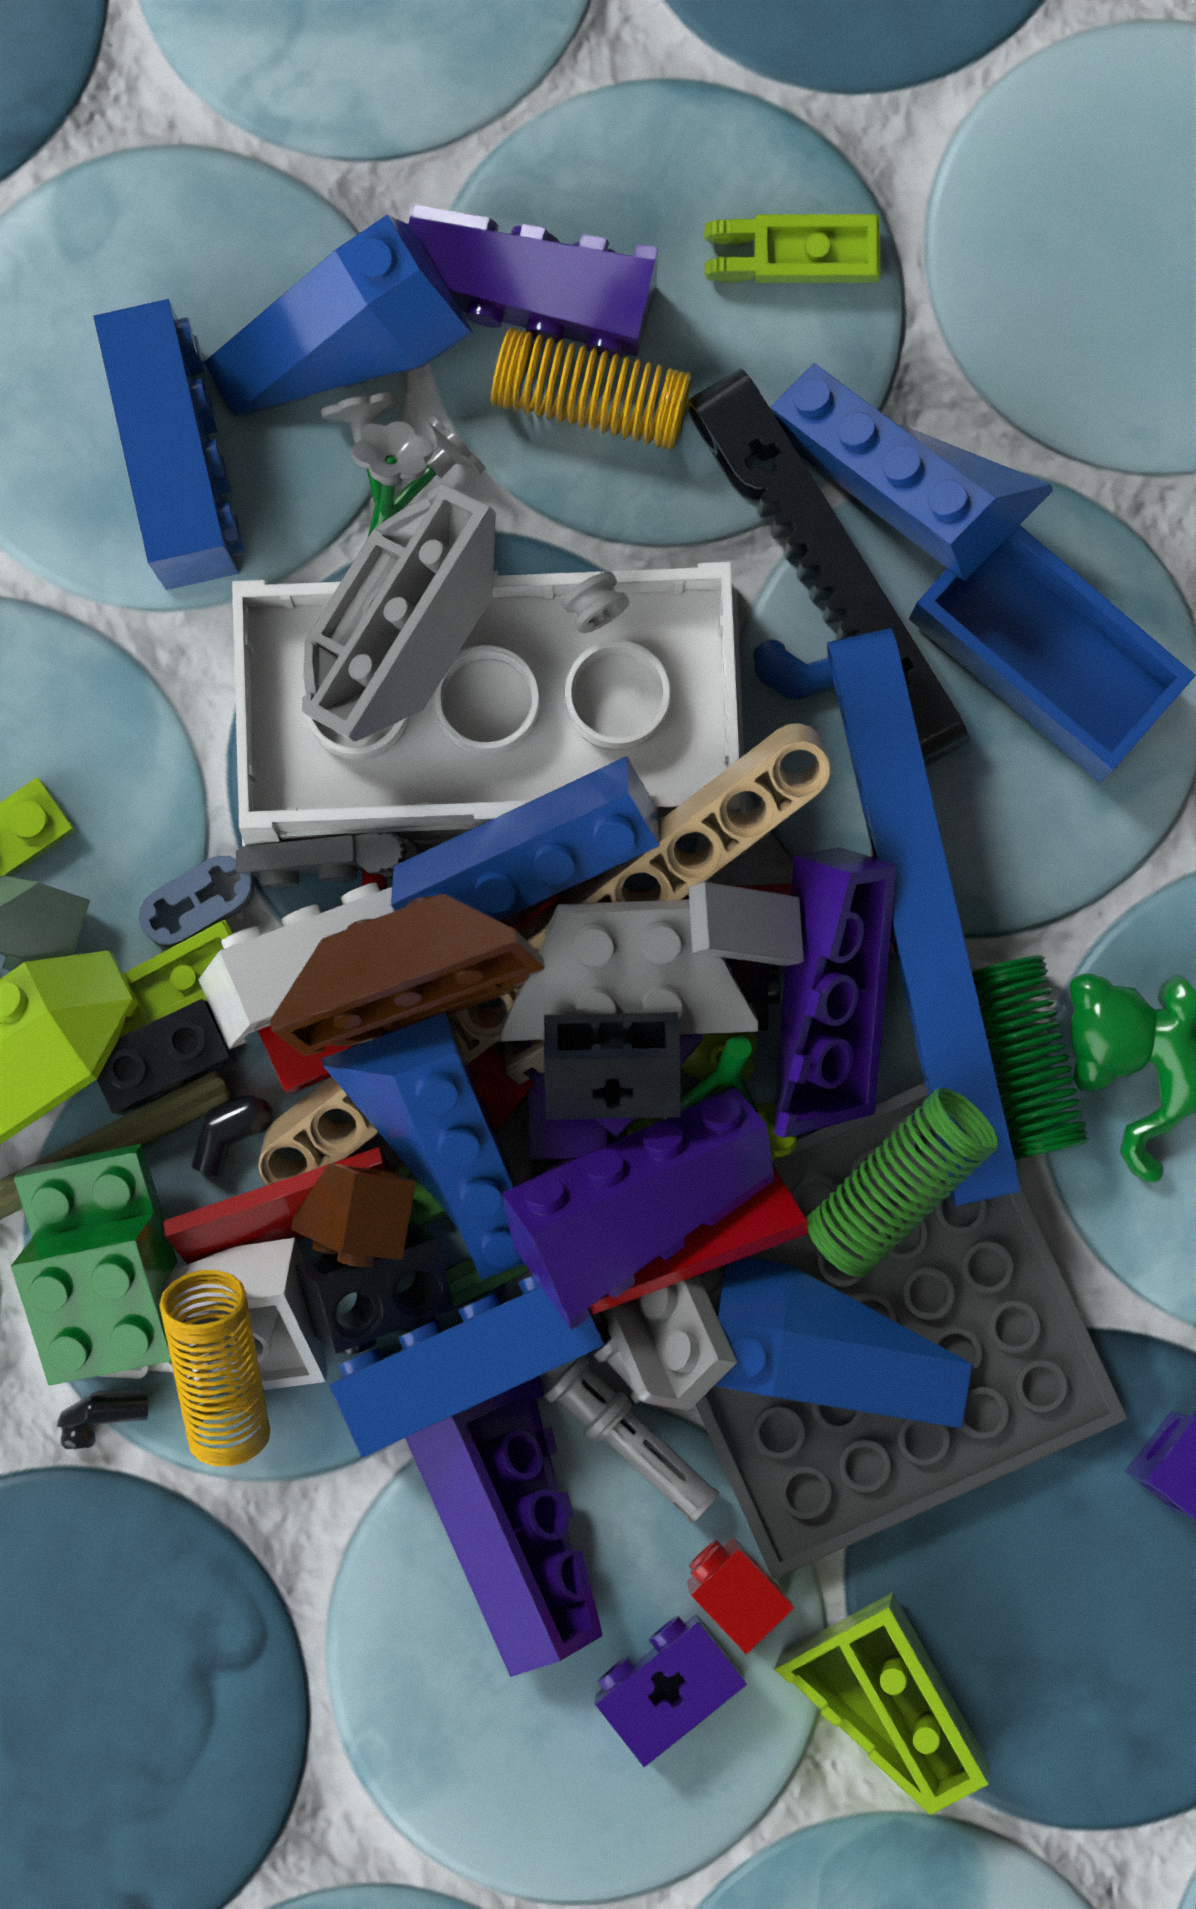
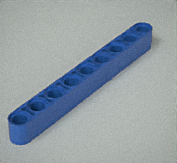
[827,628,1020,1207]

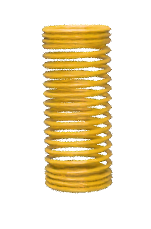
[490,327,692,452]
[159,1270,271,1466]

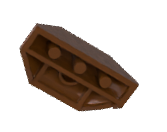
[270,893,545,1056]

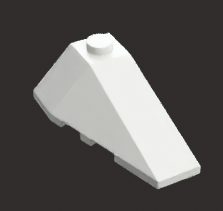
[100,1237,327,1390]

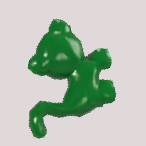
[1070,973,1196,1184]

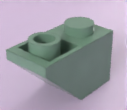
[0,876,90,971]

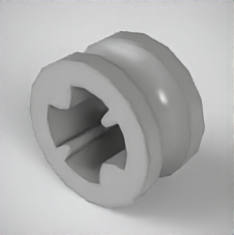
[562,571,630,633]

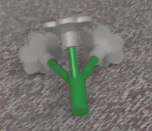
[321,392,486,539]

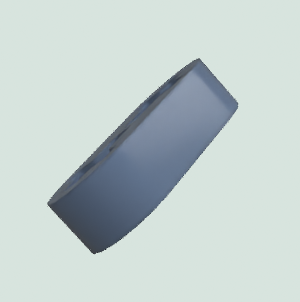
[139,855,254,947]

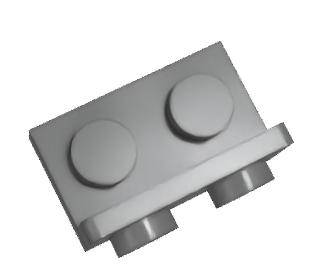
[603,1275,737,1411]

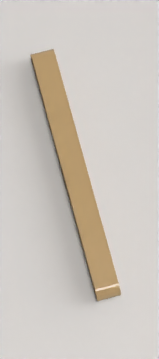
[258,723,830,1185]

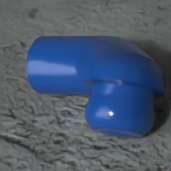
[753,639,835,699]

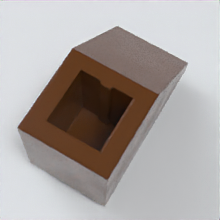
[291,1163,416,1268]

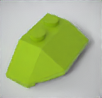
[0,950,138,1145]

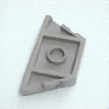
[502,899,758,1041]

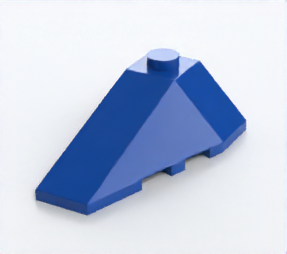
[204,214,474,416]
[714,1257,972,1428]

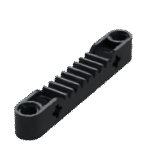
[685,368,969,768]

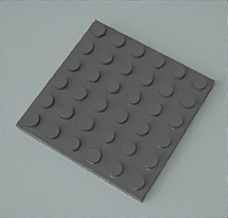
[695,1083,1128,1580]

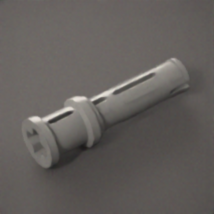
[544,1355,719,1523]

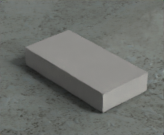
[688,882,804,966]

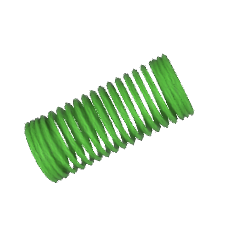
[807,1087,998,1277]

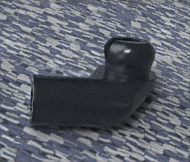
[191,1095,274,1176]
[57,1388,149,1449]

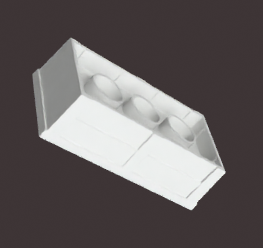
[232,562,747,848]

